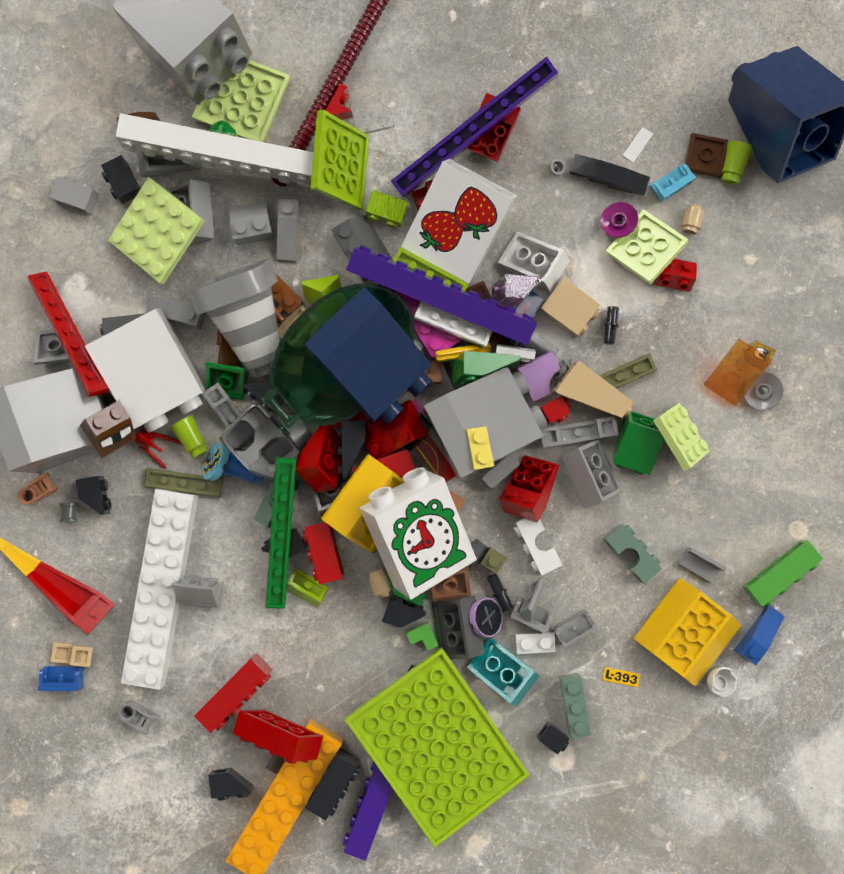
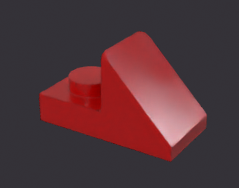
[325,83,352,120]

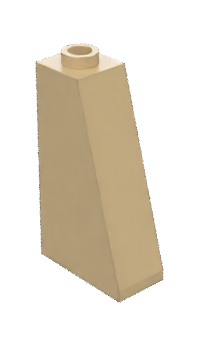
[552,360,634,418]

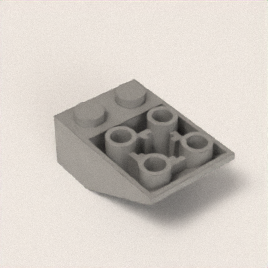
[172,575,224,607]

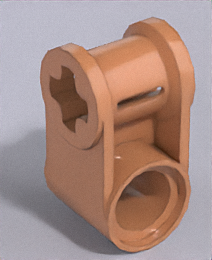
[18,472,59,505]

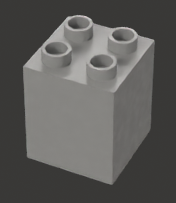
[112,0,252,105]

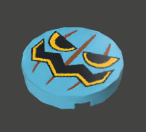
[202,443,229,481]

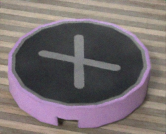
[470,598,503,637]

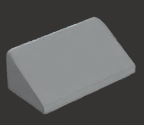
[482,453,520,489]
[519,578,544,622]

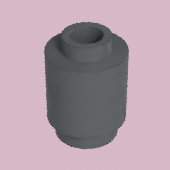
[468,539,488,568]

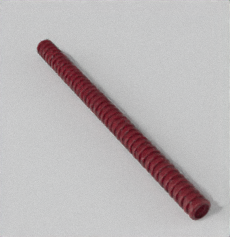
[271,0,389,187]

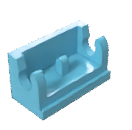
[649,163,696,203]

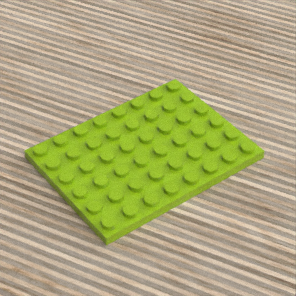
[344,647,530,847]

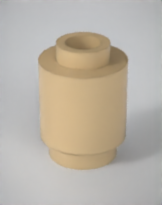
[681,205,704,235]
[369,568,393,598]

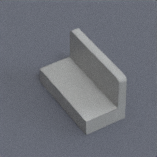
[678,547,726,583]

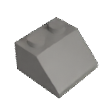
[230,201,274,245]

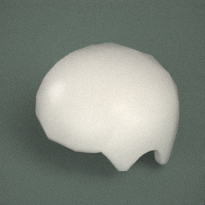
[707,667,737,697]

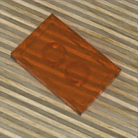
[704,338,772,406]

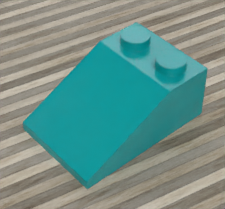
[467,637,540,707]

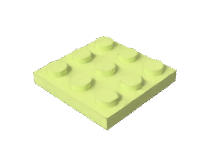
[606,209,688,284]
[653,403,709,471]

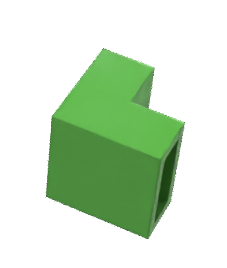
[406,621,439,651]

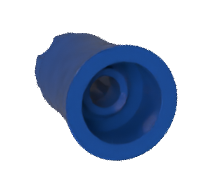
[222,453,263,485]

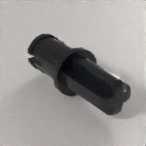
[604,306,620,345]
[487,573,514,612]

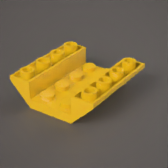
[321,454,404,553]
[633,577,742,687]

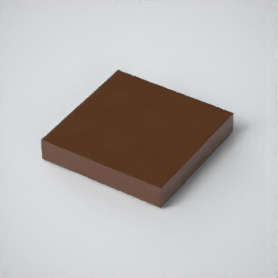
[685,133,729,178]

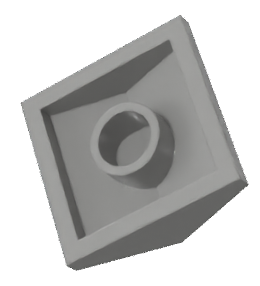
[33,330,70,365]

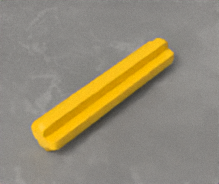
[435,343,491,362]

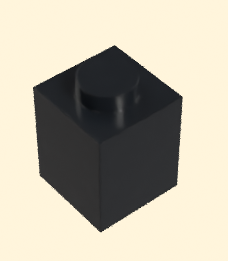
[537,721,569,755]

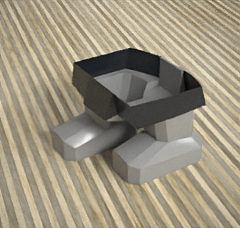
[219,405,310,480]

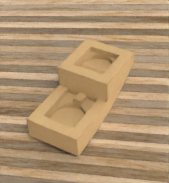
[50,641,93,667]

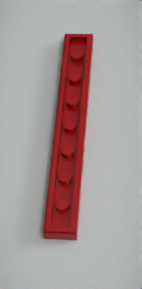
[28,271,108,397]

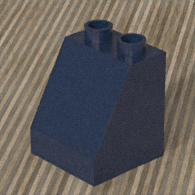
[728,46,844,183]
[305,287,432,425]

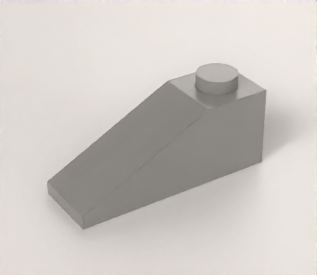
[276,198,301,262]
[146,296,206,330]

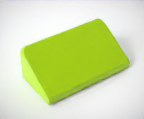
[287,568,329,607]

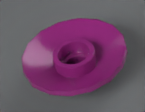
[600,202,639,238]

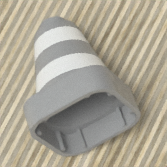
[187,259,282,376]

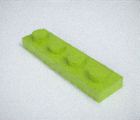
[393,246,469,291]

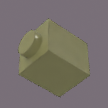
[480,546,507,574]

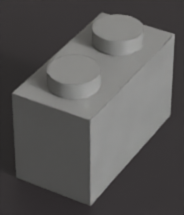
[49,176,99,215]

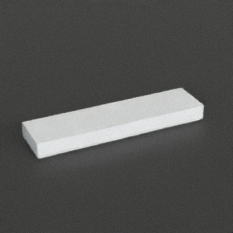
[414,301,492,348]

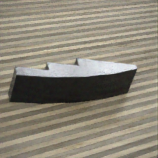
[569,154,651,196]

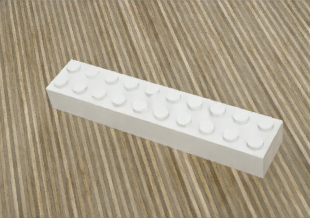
[115,113,314,187]
[121,489,199,690]

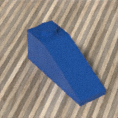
[734,605,785,665]

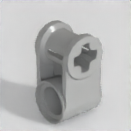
[118,700,158,735]

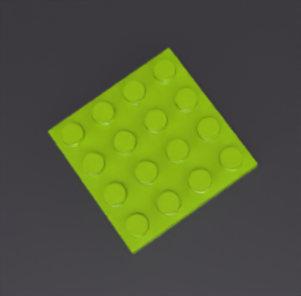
[311,110,369,210]

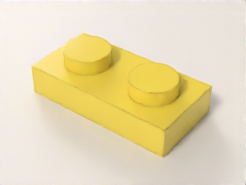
[466,426,494,470]

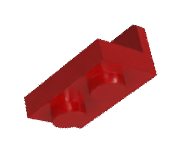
[654,258,697,292]

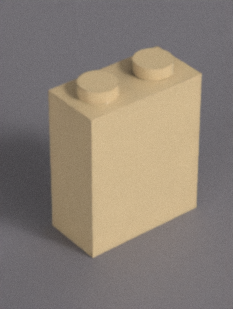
[539,278,600,338]

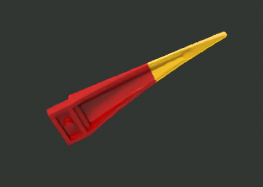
[0,538,115,635]

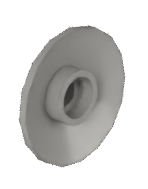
[744,372,784,410]

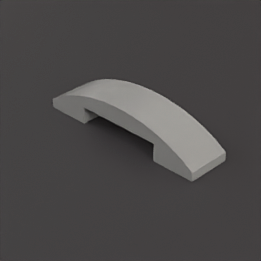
[202,382,254,449]
[540,416,619,448]

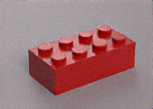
[194,653,273,733]
[233,709,323,764]

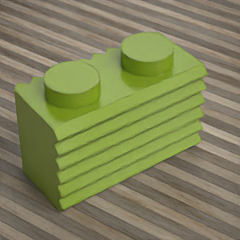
[365,190,409,228]

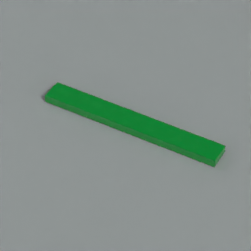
[265,457,296,609]

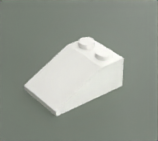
[498,231,570,292]

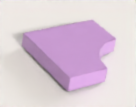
[517,351,561,402]

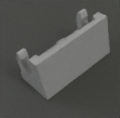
[509,596,553,634]
[552,609,598,648]

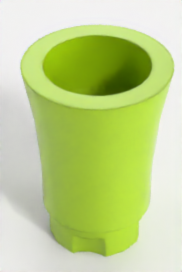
[721,141,753,185]
[170,415,209,459]

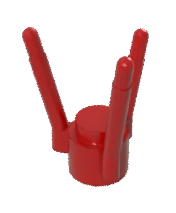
[134,429,183,469]

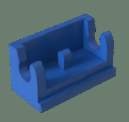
[38,666,84,691]

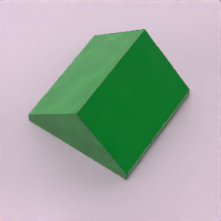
[205,362,249,400]

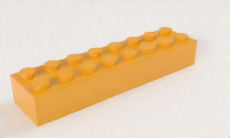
[225,719,343,874]

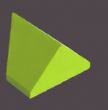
[301,275,342,321]

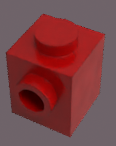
[540,396,571,425]

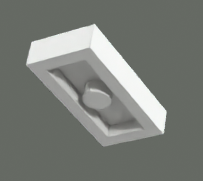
[496,344,536,362]
[515,632,556,654]

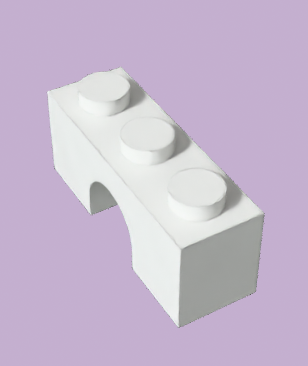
[513,518,562,575]

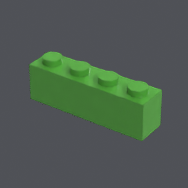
[742,540,823,607]

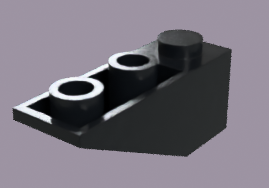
[337,420,365,482]

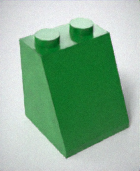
[612,411,665,475]

